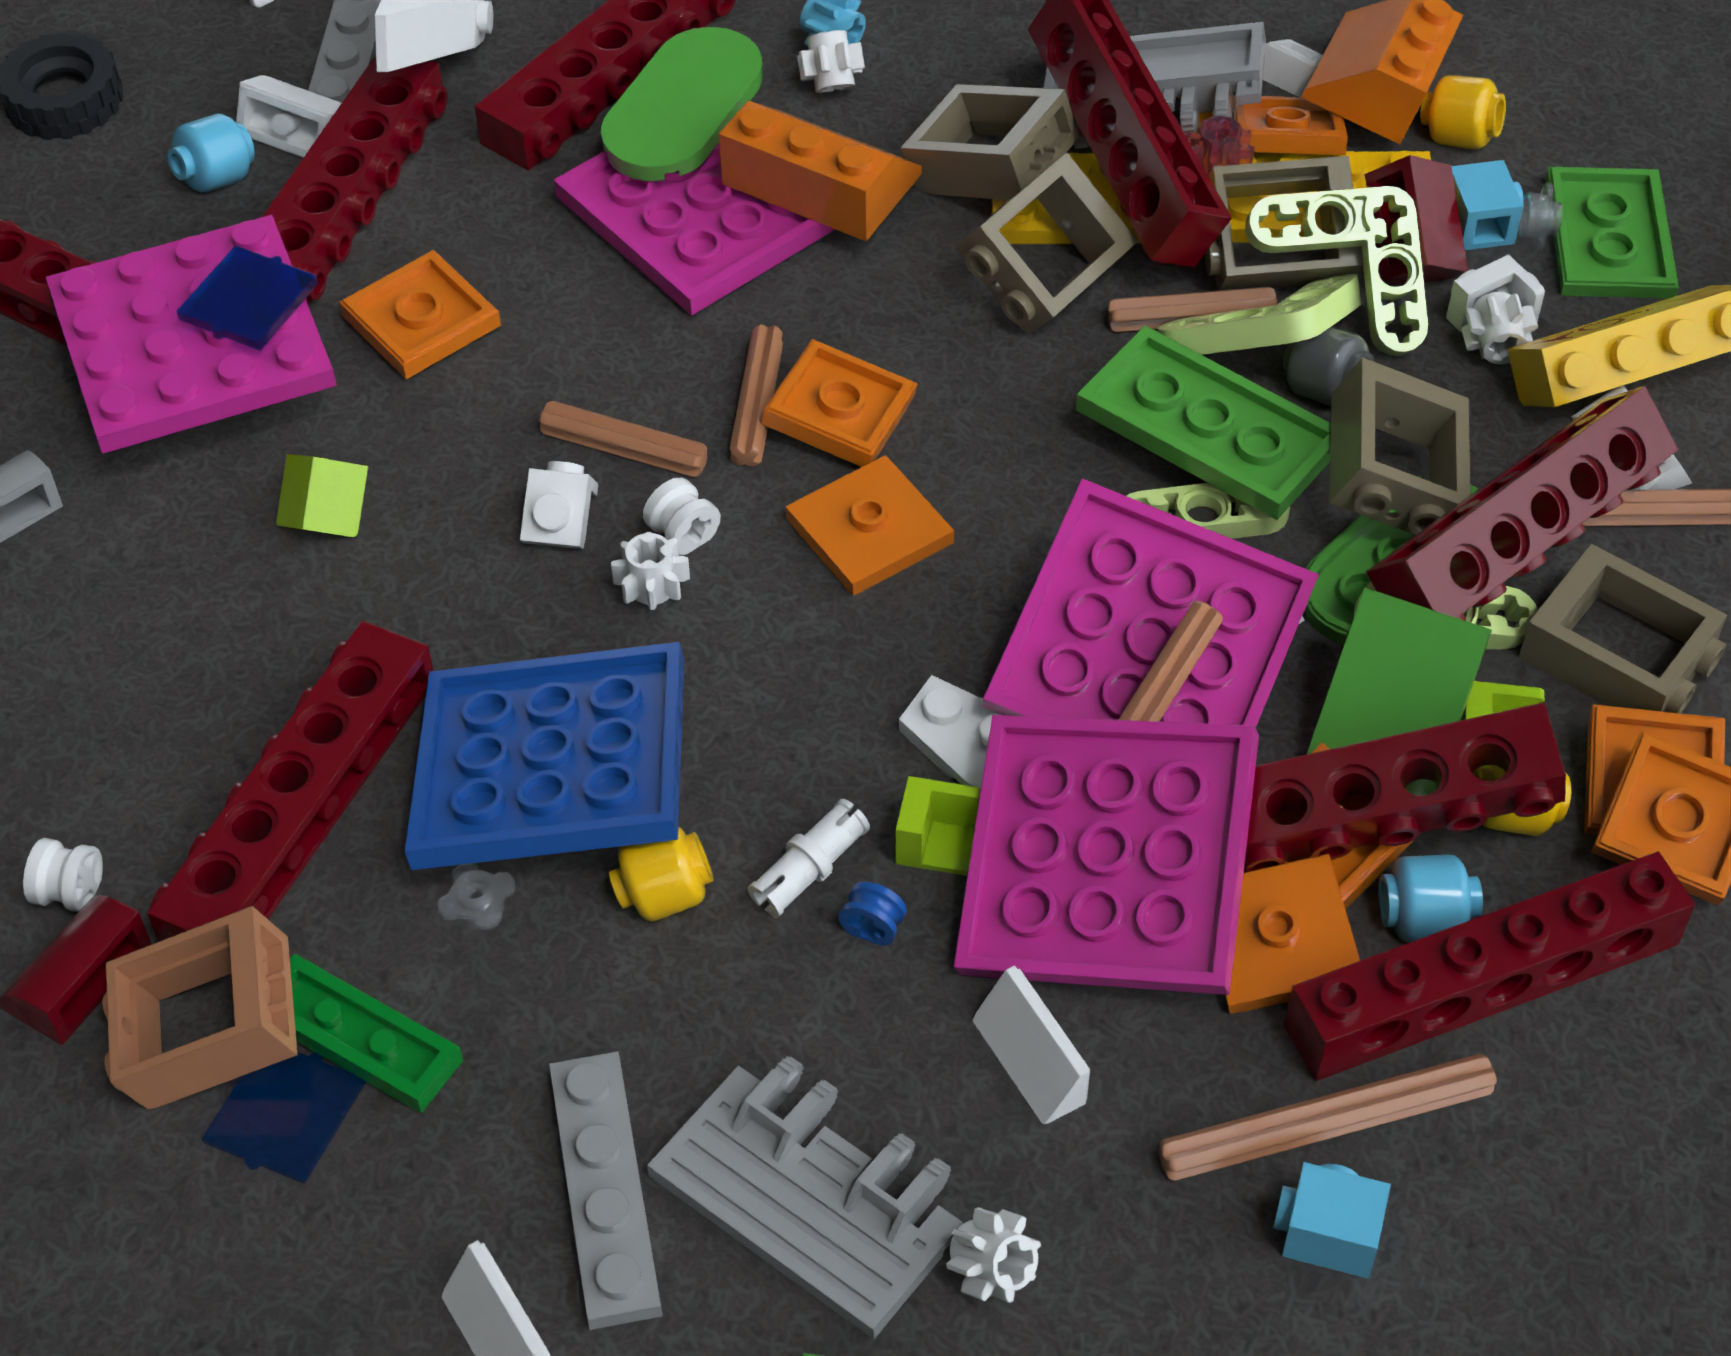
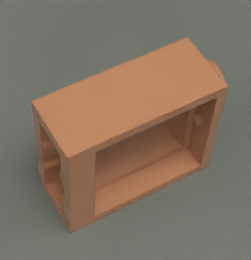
[103,906,297,1109]

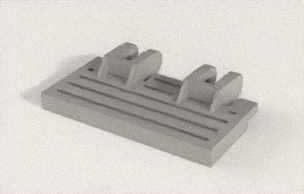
[1043,22,1266,149]
[647,1056,963,1340]

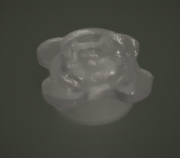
[1517,183,1562,251]
[438,863,516,930]

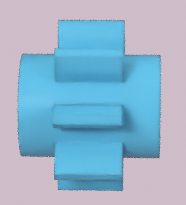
[800,0,866,46]

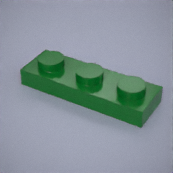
[290,953,463,1114]

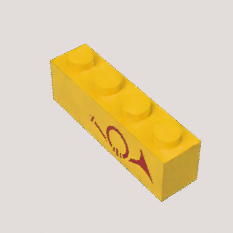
[1507,285,1731,407]

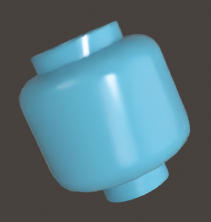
[168,114,255,193]
[1378,855,1483,943]

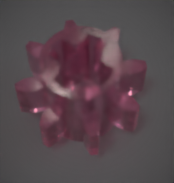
[1186,116,1255,176]

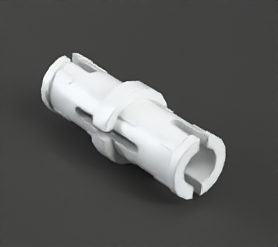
[748,799,870,918]

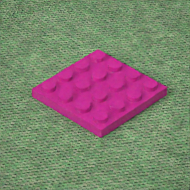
[554,143,836,316]
[46,215,337,454]
[982,478,1319,727]
[954,715,1259,995]

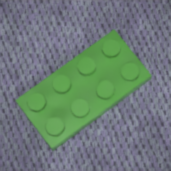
[1076,325,1331,520]

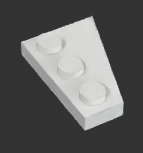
[899,675,1001,788]

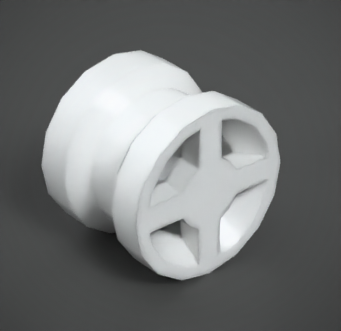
[643,477,721,555]
[23,838,103,912]

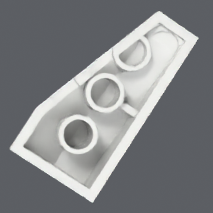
[375,0,493,72]

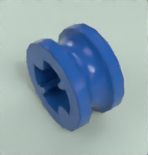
[838,882,907,946]

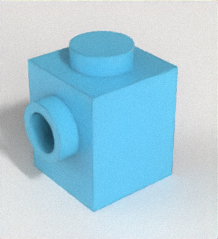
[1451,160,1524,250]
[1273,1162,1391,1279]

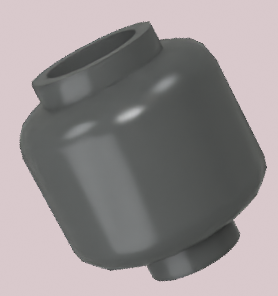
[1283,327,1375,407]

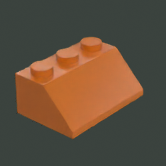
[1301,0,1463,144]
[719,101,922,242]

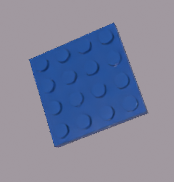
[405,642,684,870]

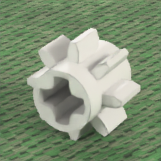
[797,30,865,93]
[1461,292,1538,364]
[611,532,690,610]
[946,1207,1041,1303]

